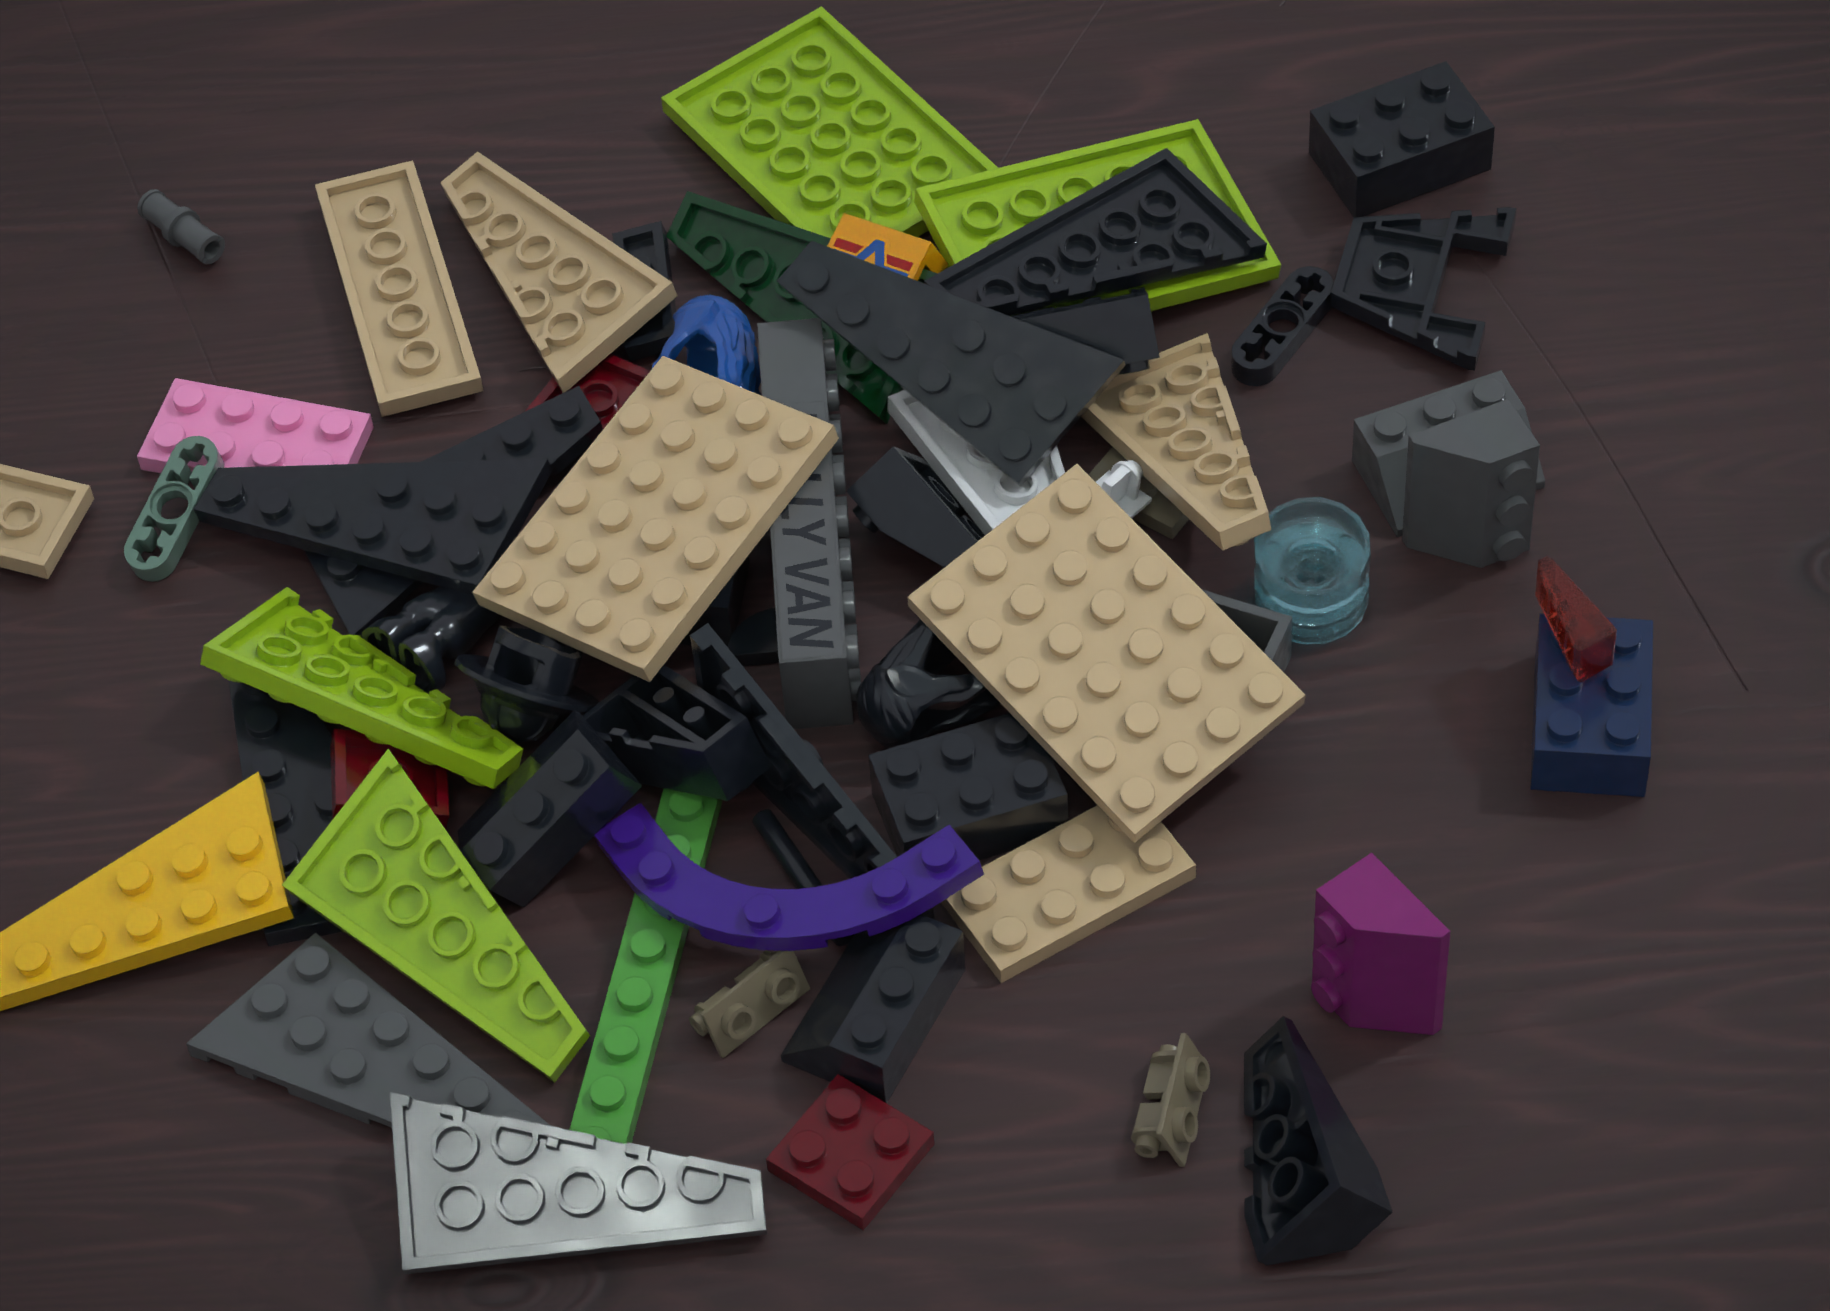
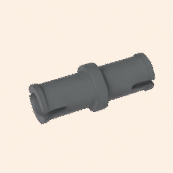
[137,189,225,265]

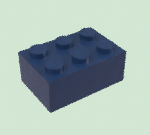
[1530,613,1653,797]

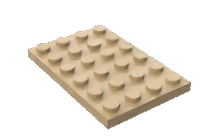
[472,356,839,682]
[908,464,1305,843]

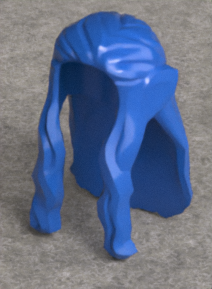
[652,295,761,395]

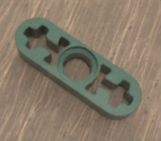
[124,436,224,582]

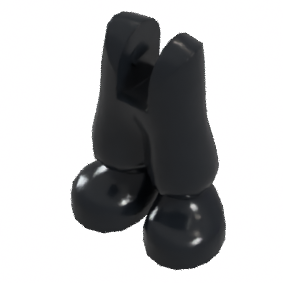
[362,587,502,694]

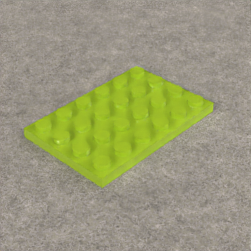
[661,6,998,238]
[914,119,1281,316]

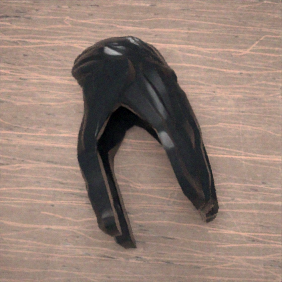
[856,619,1000,749]

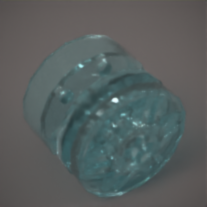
[1254,497,1371,645]

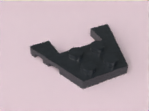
[1330,207,1517,371]

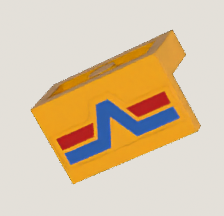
[827,213,948,281]

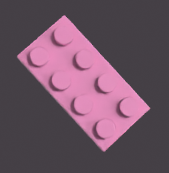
[137,378,374,473]

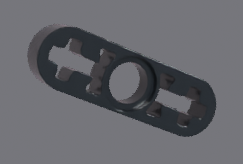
[1231,266,1334,386]

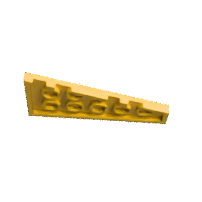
[0,772,294,1011]

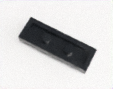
[612,221,676,361]

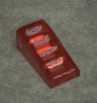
[1535,556,1617,682]

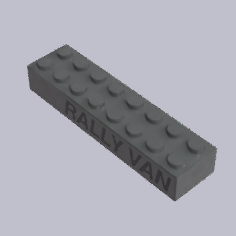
[757,318,861,729]

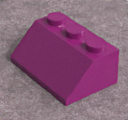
[1311,852,1451,1035]

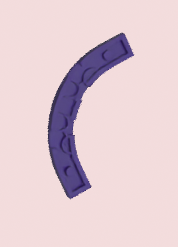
[594,803,984,951]

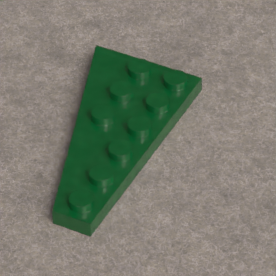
[666,191,938,424]

